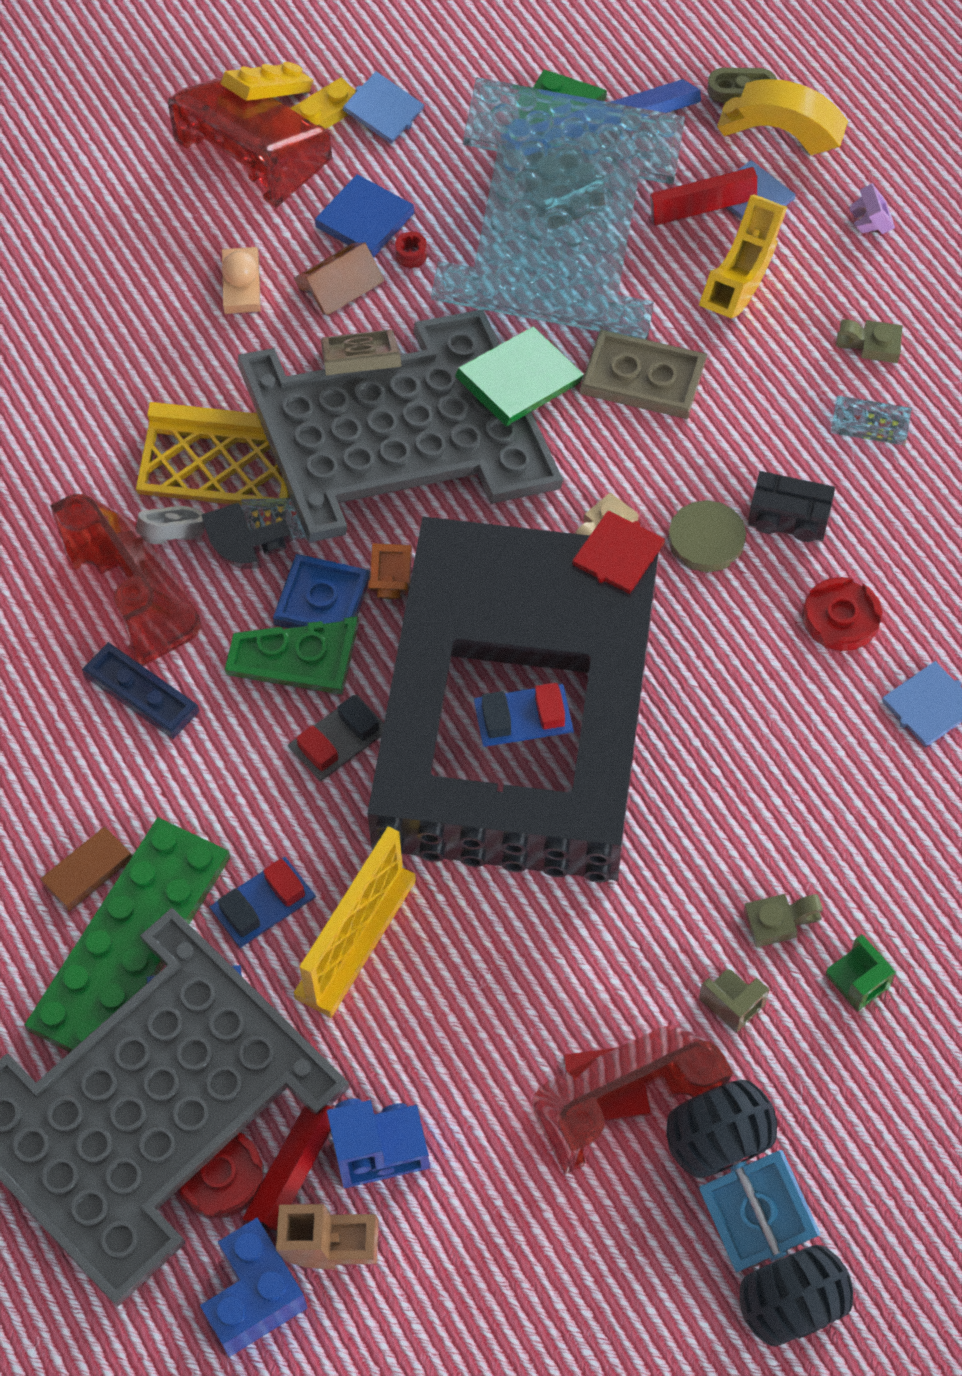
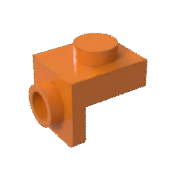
[368,543,412,599]

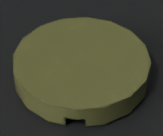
[668,500,746,572]

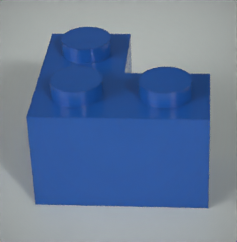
[327,1099,430,1189]
[200,1218,308,1358]

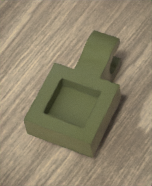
[836,319,903,363]
[744,894,823,948]

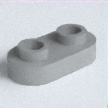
[136,506,205,544]

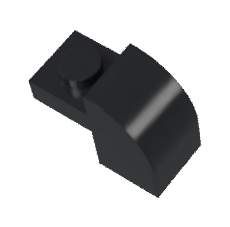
[201,503,293,569]

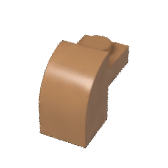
[276,1204,379,1269]

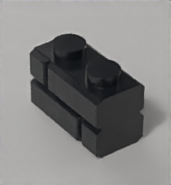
[748,471,835,542]

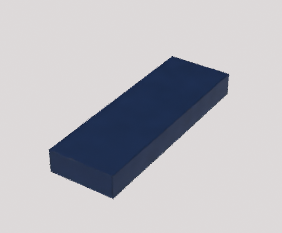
[82,642,199,739]

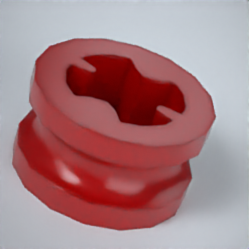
[395,231,428,268]

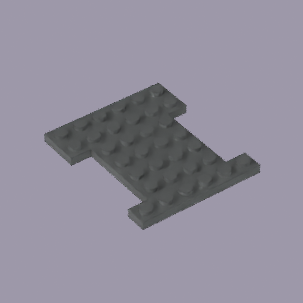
[237,309,563,543]
[0,908,350,1308]

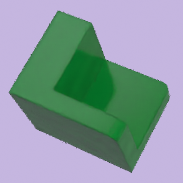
[826,934,896,1012]

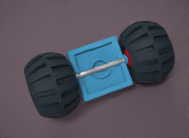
[666,1080,853,1346]

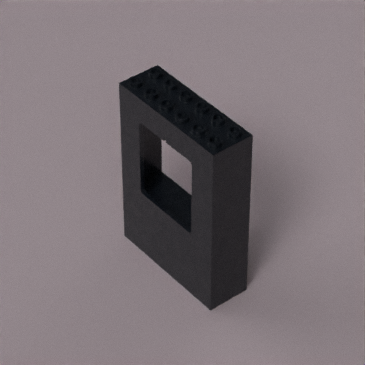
[367,517,659,883]

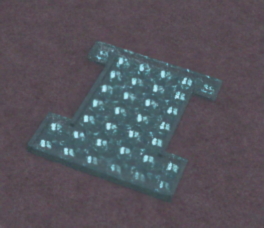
[431,77,685,340]

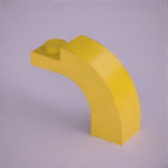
[717,79,848,156]
[698,194,787,319]

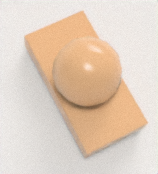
[221,247,261,314]

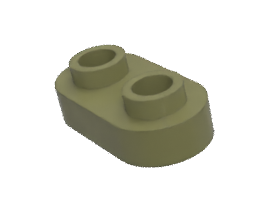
[707,68,777,103]

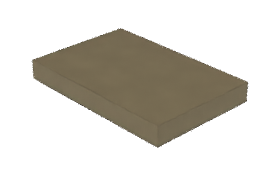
[321,329,402,376]
[580,329,707,419]

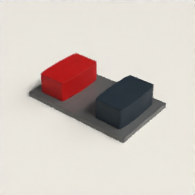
[288,694,384,782]

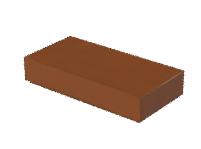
[40,826,132,912]

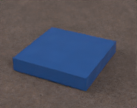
[315,174,414,258]
[273,554,371,628]

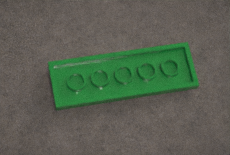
[24,817,231,1052]

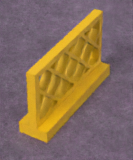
[136,402,289,511]
[293,826,416,1018]

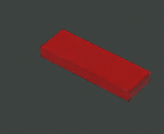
[650,167,757,226]
[242,1105,333,1231]

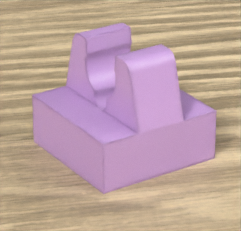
[849,183,895,234]

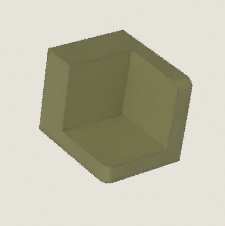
[699,969,770,1033]

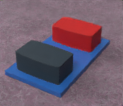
[474,682,574,747]
[209,857,316,948]

